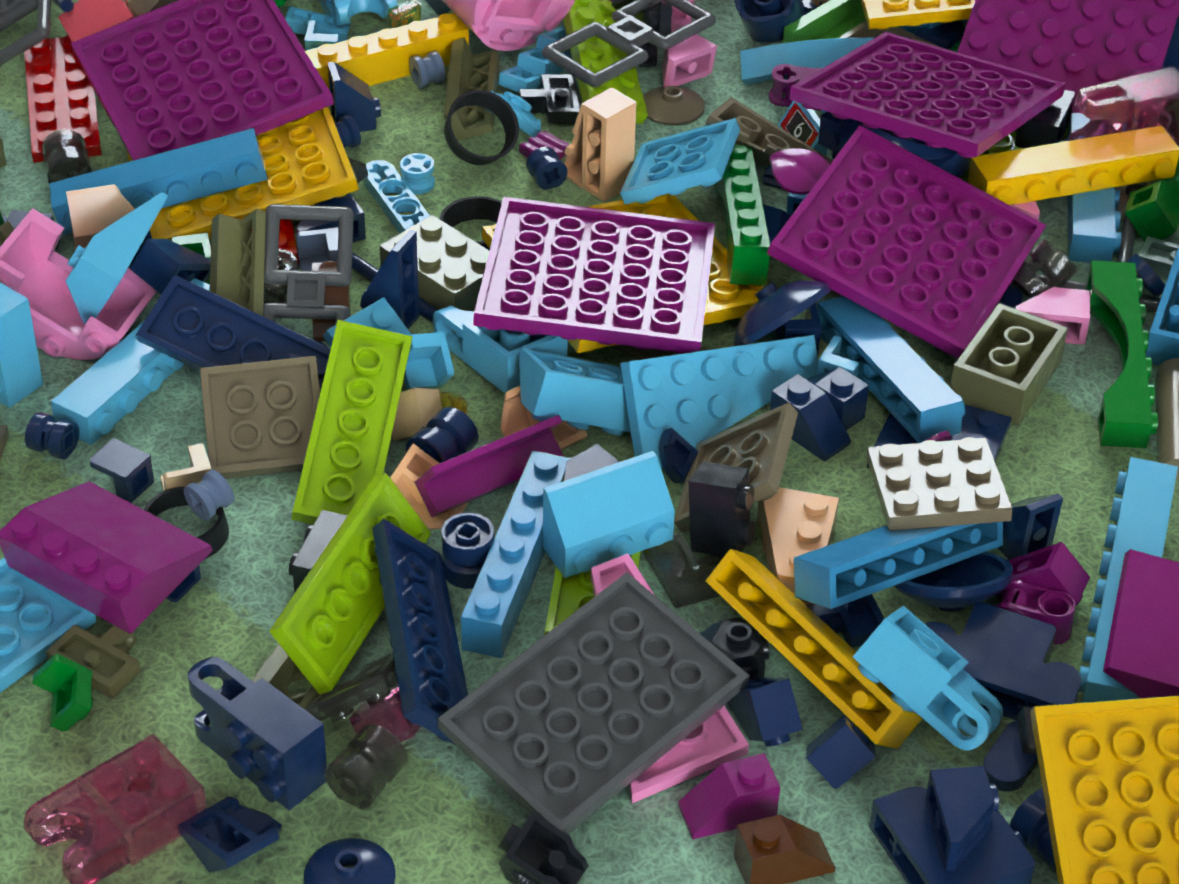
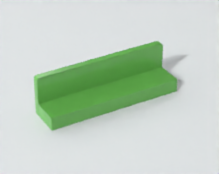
[783,0,866,43]

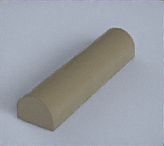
[1155,358,1179,480]

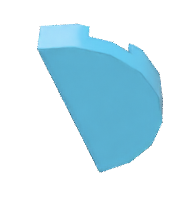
[483,91,541,137]

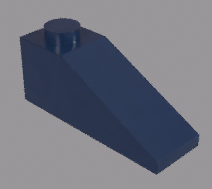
[360,229,420,329]

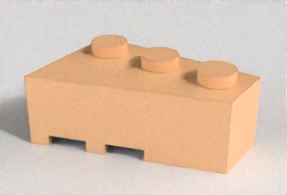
[564,88,636,202]
[757,487,839,605]

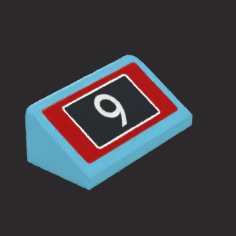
[778,101,827,156]

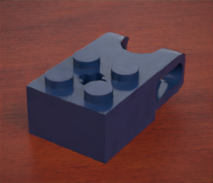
[187,657,328,811]

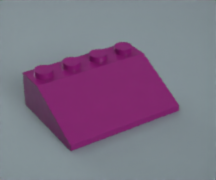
[0,481,213,634]
[1103,549,1179,699]

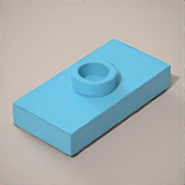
[285,6,350,42]

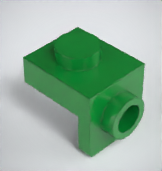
[32,654,93,731]

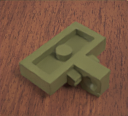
[46,624,141,699]

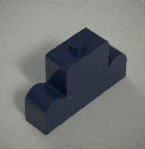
[925,602,1081,722]
[869,787,1035,884]

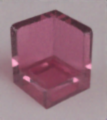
[349,687,421,755]

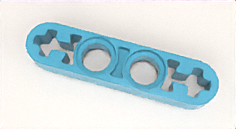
[363,160,430,234]

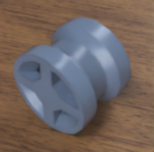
[409,51,446,89]
[184,470,235,521]

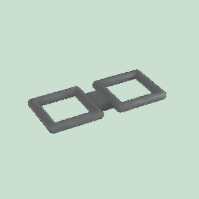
[0,0,51,66]
[542,0,716,88]
[263,204,354,325]

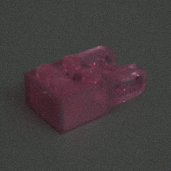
[1068,67,1179,146]
[24,734,207,884]

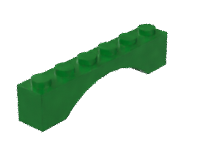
[1125,91,1179,242]
[714,144,770,285]
[1086,260,1158,448]

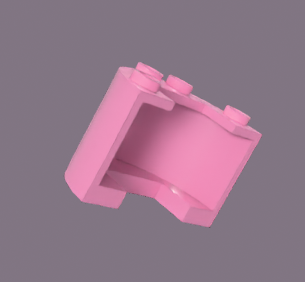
[442,0,575,51]
[0,208,157,360]

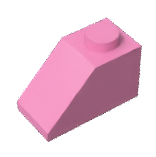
[662,34,717,87]
[1016,287,1090,345]

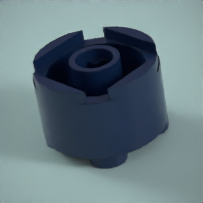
[734,0,805,43]

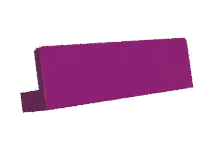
[414,415,564,517]

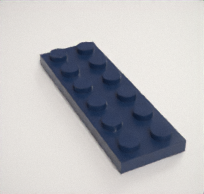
[136,274,331,392]
[372,519,468,745]

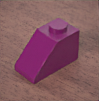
[995,542,1090,606]
[678,753,780,840]

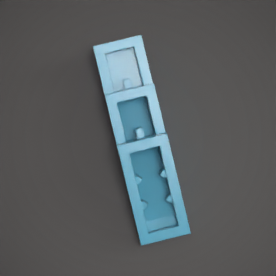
[498,26,572,92]
[740,38,874,84]

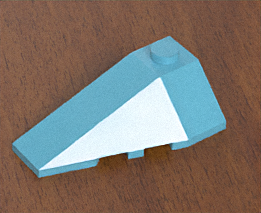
[66,192,168,324]

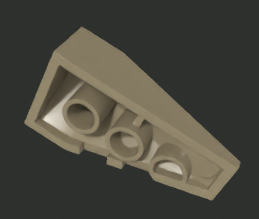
[705,97,833,166]

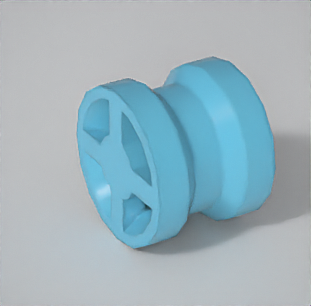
[400,153,435,194]

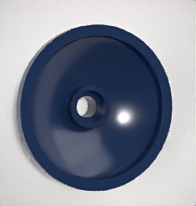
[733,280,831,346]
[894,552,1013,612]

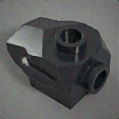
[700,617,770,680]
[498,811,589,884]

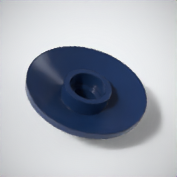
[304,838,396,884]

